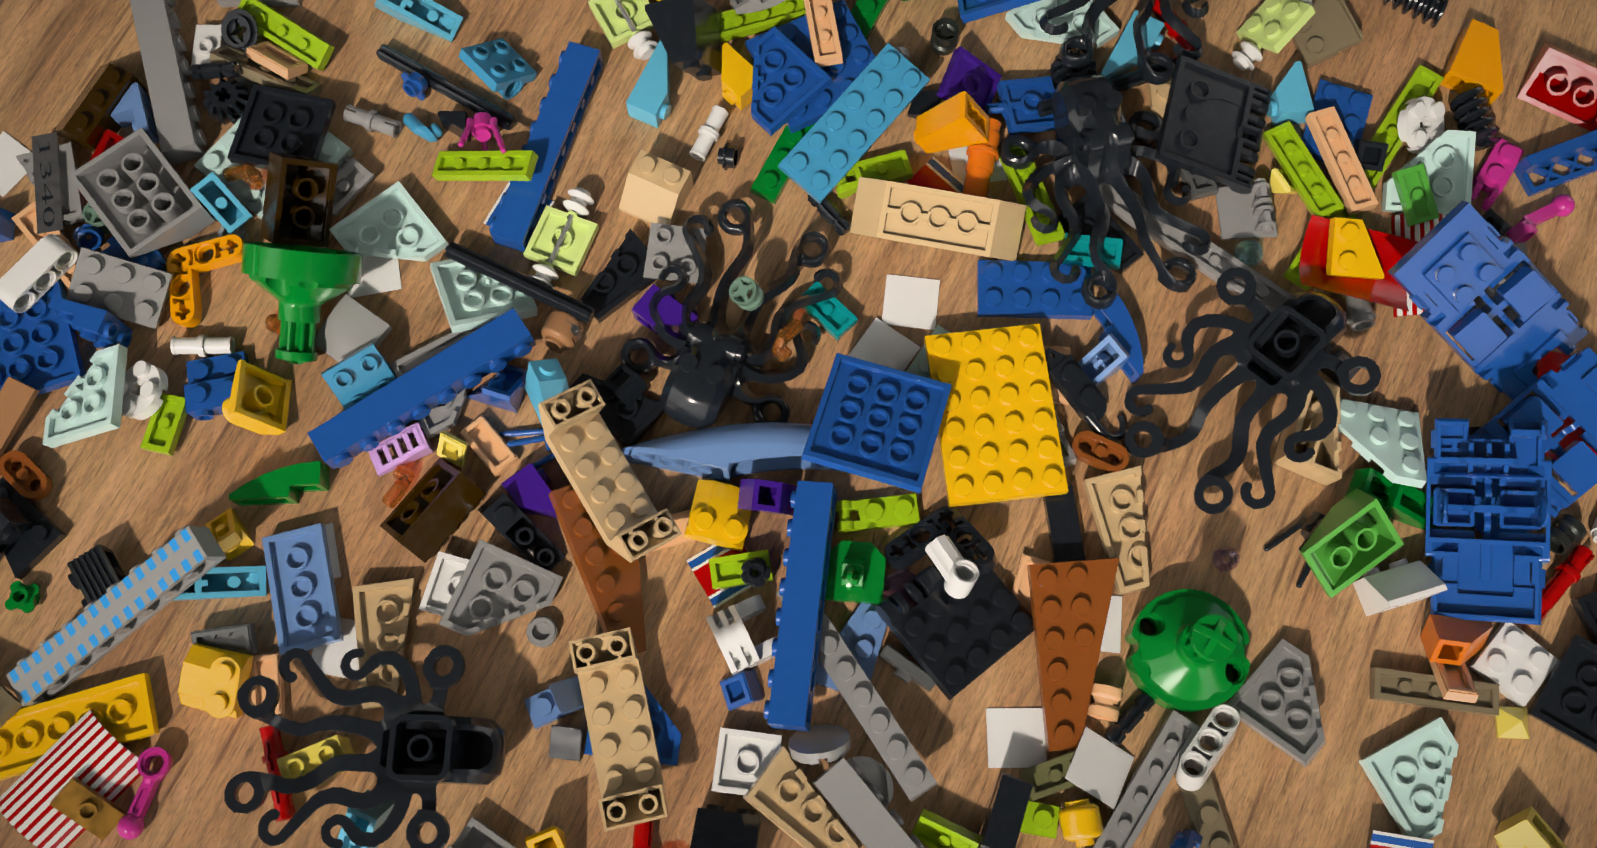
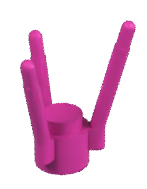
[458,112,506,153]

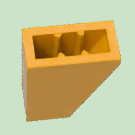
[1440,19,1504,106]
[913,91,989,154]

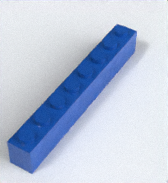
[489,41,604,253]
[307,308,537,469]
[764,481,837,732]

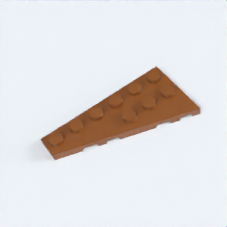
[548,465,646,653]
[1027,558,1119,751]

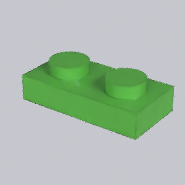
[1392,163,1440,227]

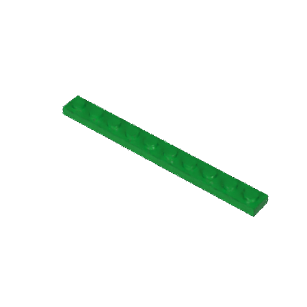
[750,0,889,204]

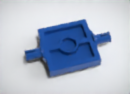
[984,76,1056,135]

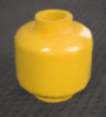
[1058,798,1104,847]

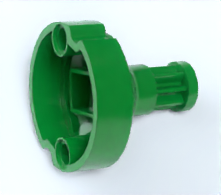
[241,242,363,365]
[1125,589,1250,713]

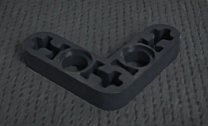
[885,506,997,574]

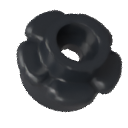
[717,143,738,170]
[741,558,771,588]

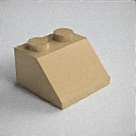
[619,150,693,225]

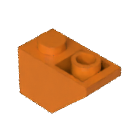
[1420,614,1493,666]

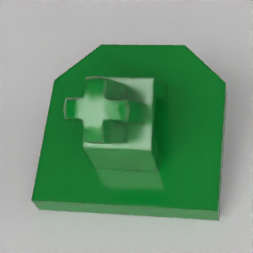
[825,541,886,604]

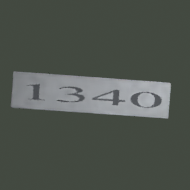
[32,132,63,234]

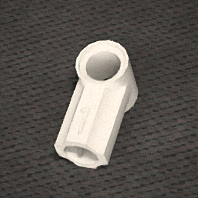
[925,534,979,599]

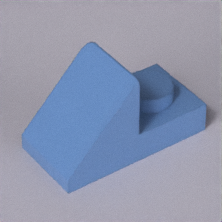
[111,83,160,144]
[523,676,584,729]

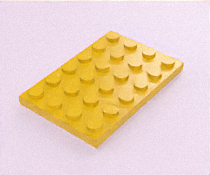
[924,323,1068,507]

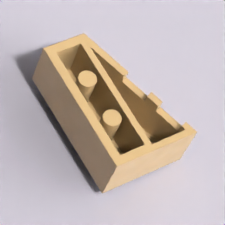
[1272,381,1342,486]

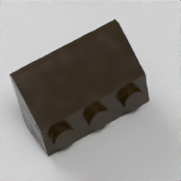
[54,63,148,152]
[260,152,338,248]
[380,458,485,563]

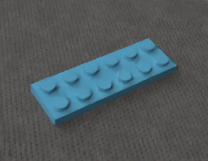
[778,43,930,204]

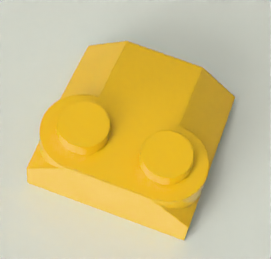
[222,359,292,435]
[684,480,752,552]
[178,643,254,718]

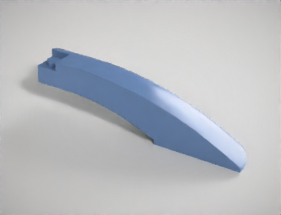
[621,422,844,483]

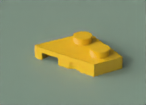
[1326,217,1384,280]

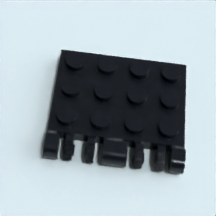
[1154,55,1272,194]
[875,538,1034,701]

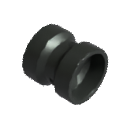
[930,18,959,56]
[1540,513,1587,555]

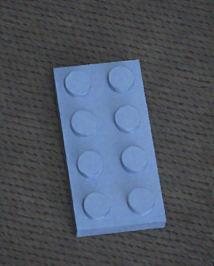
[262,523,344,655]

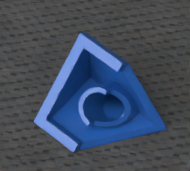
[466,364,527,413]

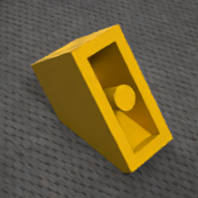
[721,42,754,111]

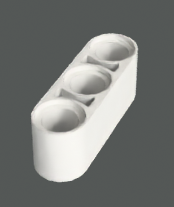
[0,234,78,313]
[1175,704,1240,791]

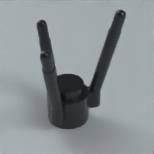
[1263,512,1325,588]

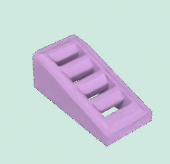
[368,422,434,477]

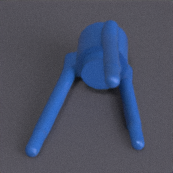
[499,428,555,469]

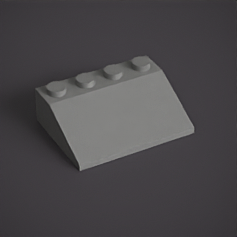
[68,128,215,259]

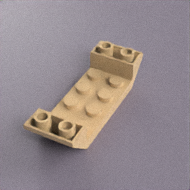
[850,177,1027,261]
[538,379,682,563]
[568,627,669,832]

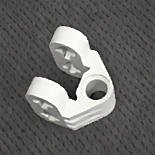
[706,595,778,676]

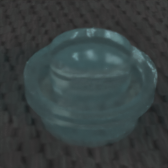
[1234,240,1263,268]

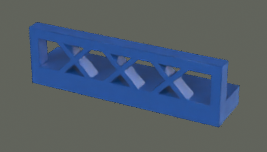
[1514,130,1597,197]

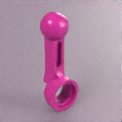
[1506,194,1575,243]
[117,747,172,840]

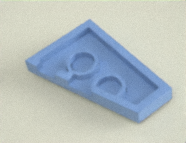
[815,603,887,692]

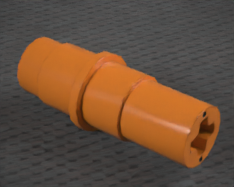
[962,118,1001,197]

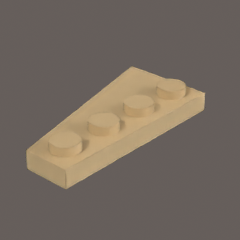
[1082,466,1150,596]
[352,578,416,709]
[743,746,858,848]

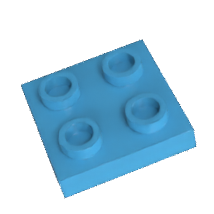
[459,38,537,99]
[321,342,397,410]

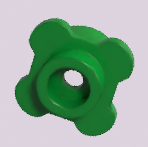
[5,581,40,613]

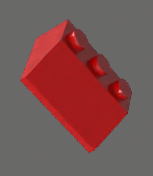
[1516,42,1597,132]

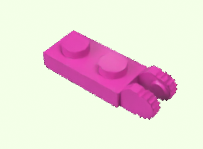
[1471,138,1525,211]

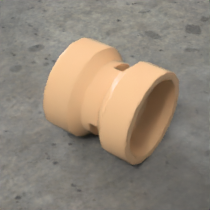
[1087,683,1123,722]

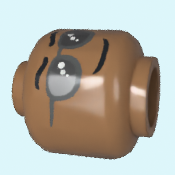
[541,310,584,353]

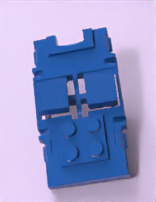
[1388,200,1588,400]
[1431,347,1597,539]
[1425,418,1552,625]

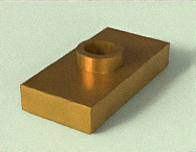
[49,776,126,841]

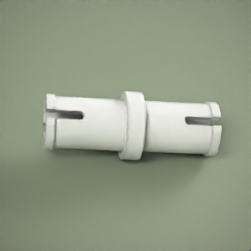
[689,105,729,162]
[170,334,236,357]

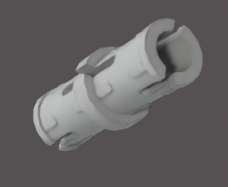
[343,104,402,138]

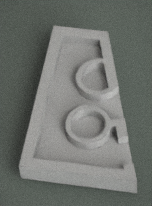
[16,142,85,226]

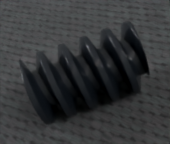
[1383,0,1448,28]
[1450,87,1501,151]

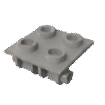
[1215,178,1278,239]
[643,223,707,284]

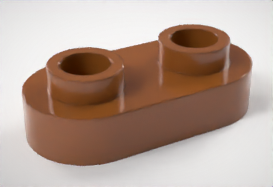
[1070,431,1129,474]
[0,450,53,501]

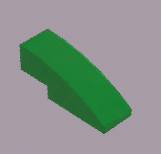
[229,461,330,506]
[1346,467,1441,531]

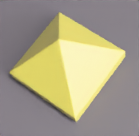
[1270,168,1297,194]
[436,431,468,467]
[1495,706,1530,739]

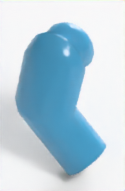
[403,113,443,142]

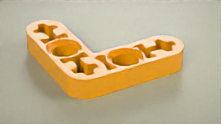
[166,234,246,329]

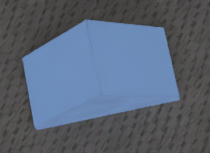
[1078,333,1130,386]

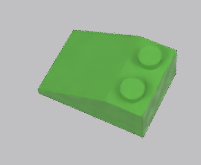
[1300,488,1404,598]

